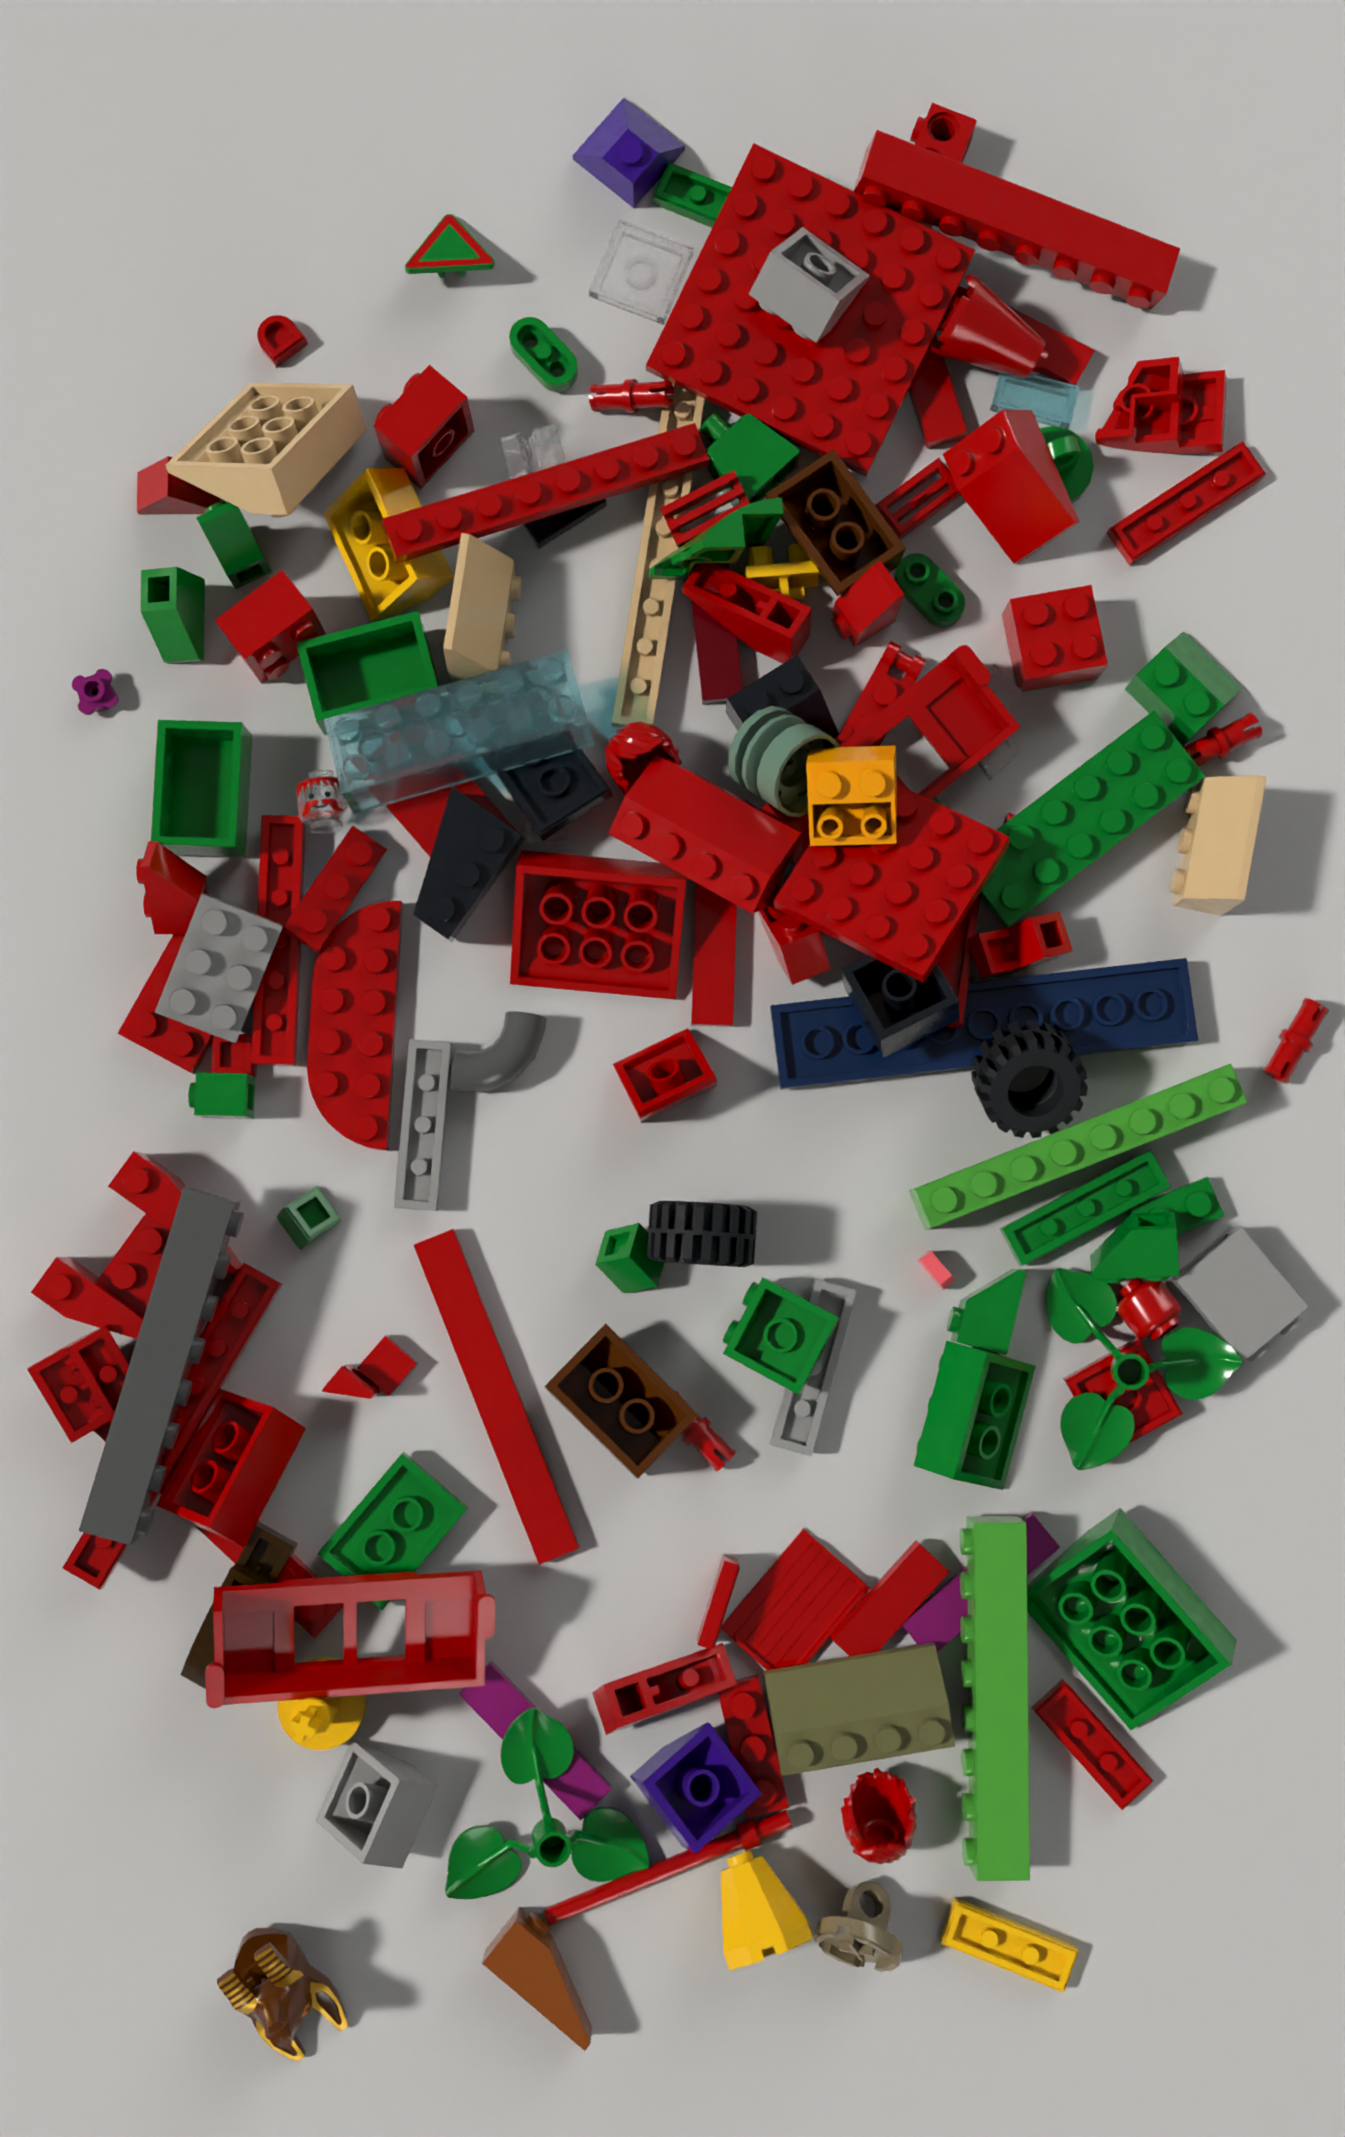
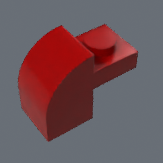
[968,912,1073,979]

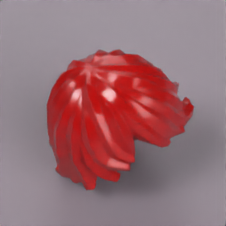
[605,721,682,795]
[841,1768,917,1864]

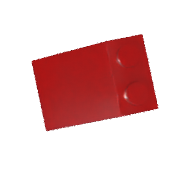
[943,409,1080,564]

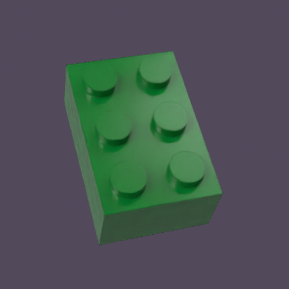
[296,611,444,735]
[151,720,252,857]

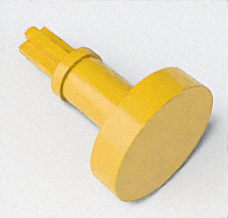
[277,1657,367,1750]

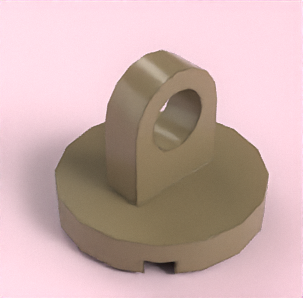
[814,1881,903,1972]

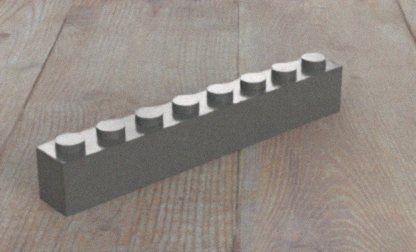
[79,1187,244,1545]

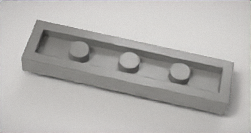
[394,1039,453,1211]
[769,1279,857,1457]

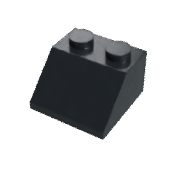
[726,655,839,739]

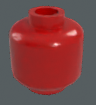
[1117,1278,1182,1342]

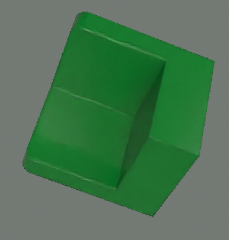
[595,1223,665,1293]

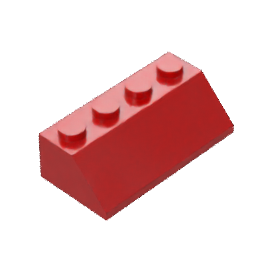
[608,754,803,914]

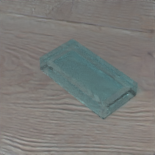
[989,373,1080,429]

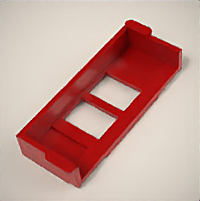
[760,645,1021,865]
[205,1570,496,1708]

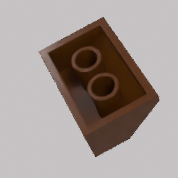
[765,449,906,596]
[544,1323,698,1479]

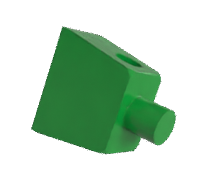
[700,412,800,507]

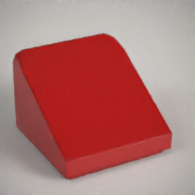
[322,1364,380,1399]

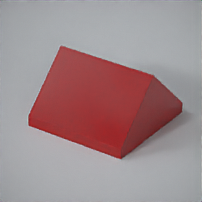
[613,1028,717,1123]

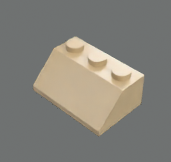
[443,533,522,691]
[1170,775,1267,916]

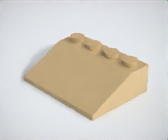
[165,383,367,518]

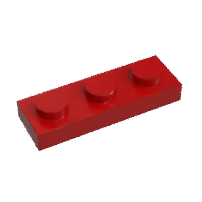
[282,825,387,953]
[718,1675,789,1818]

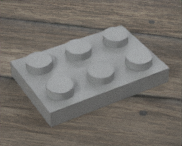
[154,893,283,1043]

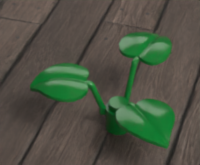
[1045,1268,1242,1470]
[445,1708,649,1899]

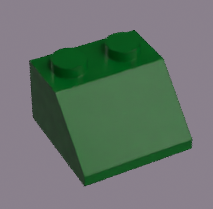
[1125,631,1242,746]

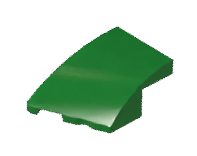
[648,498,783,579]

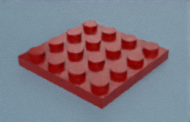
[773,784,1010,983]

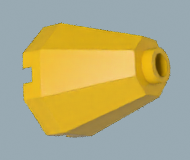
[721,1850,814,1971]

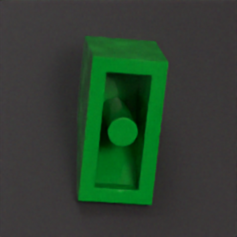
[947,1269,1027,1355]

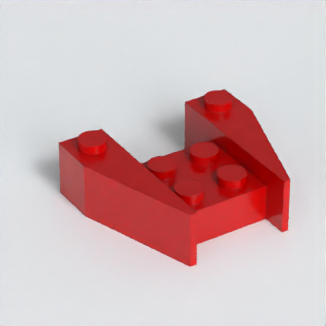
[30,1151,242,1339]

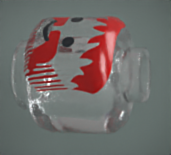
[296,770,352,834]

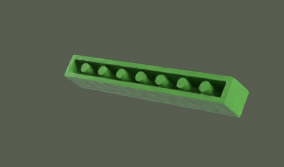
[909,1064,1248,1229]
[959,1516,1030,1881]

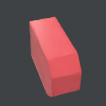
[917,1251,955,1290]

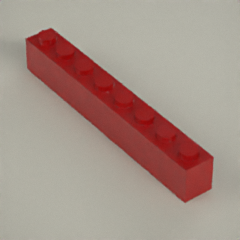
[854,130,1180,309]

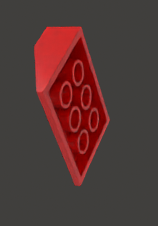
[510,850,687,1000]

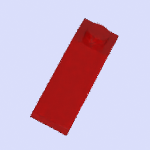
[682,563,812,663]
[592,1643,737,1735]

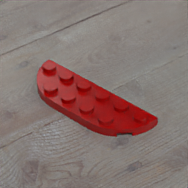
[307,901,403,1151]

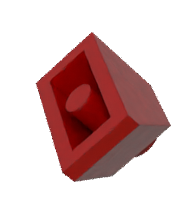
[831,560,905,647]

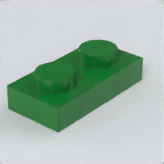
[1127,1177,1224,1236]

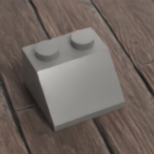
[749,227,870,343]
[316,1740,438,1869]

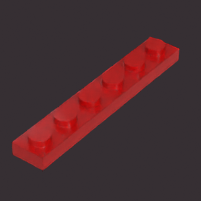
[251,815,306,1066]

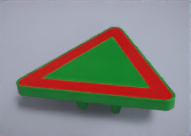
[405,214,495,278]

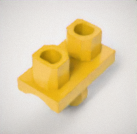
[744,543,821,600]

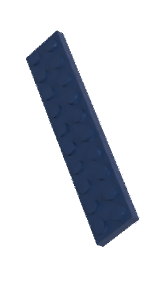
[770,958,1198,1090]

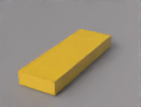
[939,1897,1079,1993]

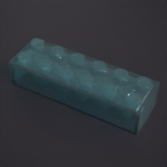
[324,649,595,814]

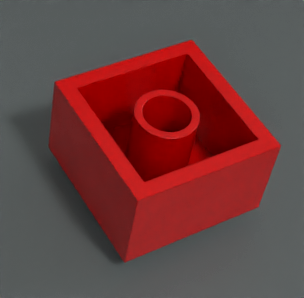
[373,365,475,489]
[215,570,327,684]
[1002,585,1108,693]

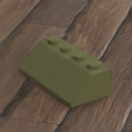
[764,1642,955,1776]

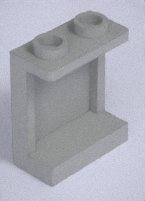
[1167,1227,1309,1362]

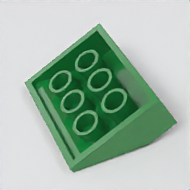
[1027,1508,1237,1730]

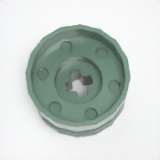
[728,706,840,817]

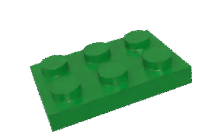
[317,1452,469,1610]

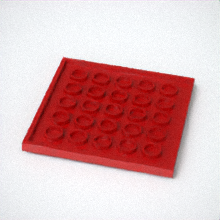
[646,143,975,477]

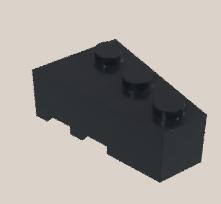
[413,786,524,942]

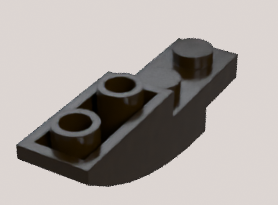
[180,1523,298,1689]

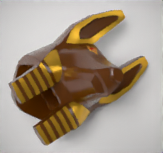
[217,1928,348,2062]

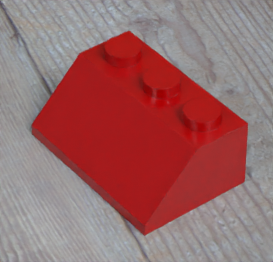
[156,1389,306,1547]

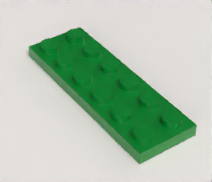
[979,710,1205,928]

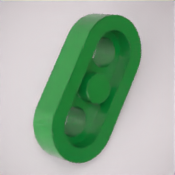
[509,317,578,392]
[894,553,965,628]

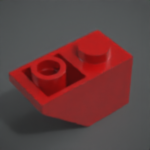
[136,841,209,935]
[757,891,831,985]

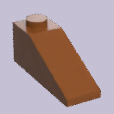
[482,1908,592,2051]

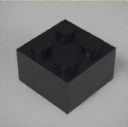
[841,955,960,1058]

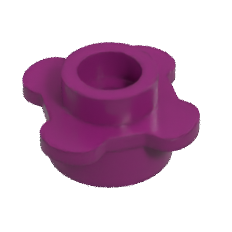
[72,669,119,715]

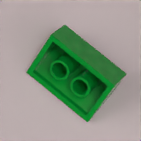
[913,1341,1036,1490]

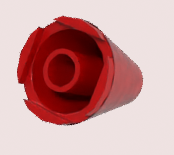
[928,273,1048,379]

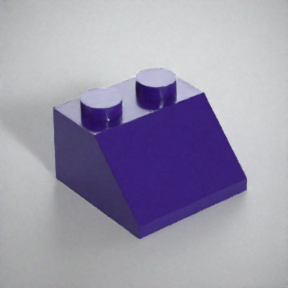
[630,1722,762,1854]

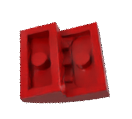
[27,1325,129,1443]

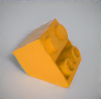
[806,745,897,846]

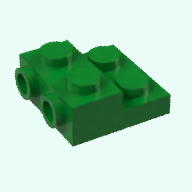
[723,1277,840,1395]

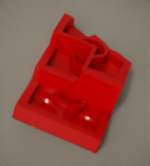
[1095,357,1227,454]

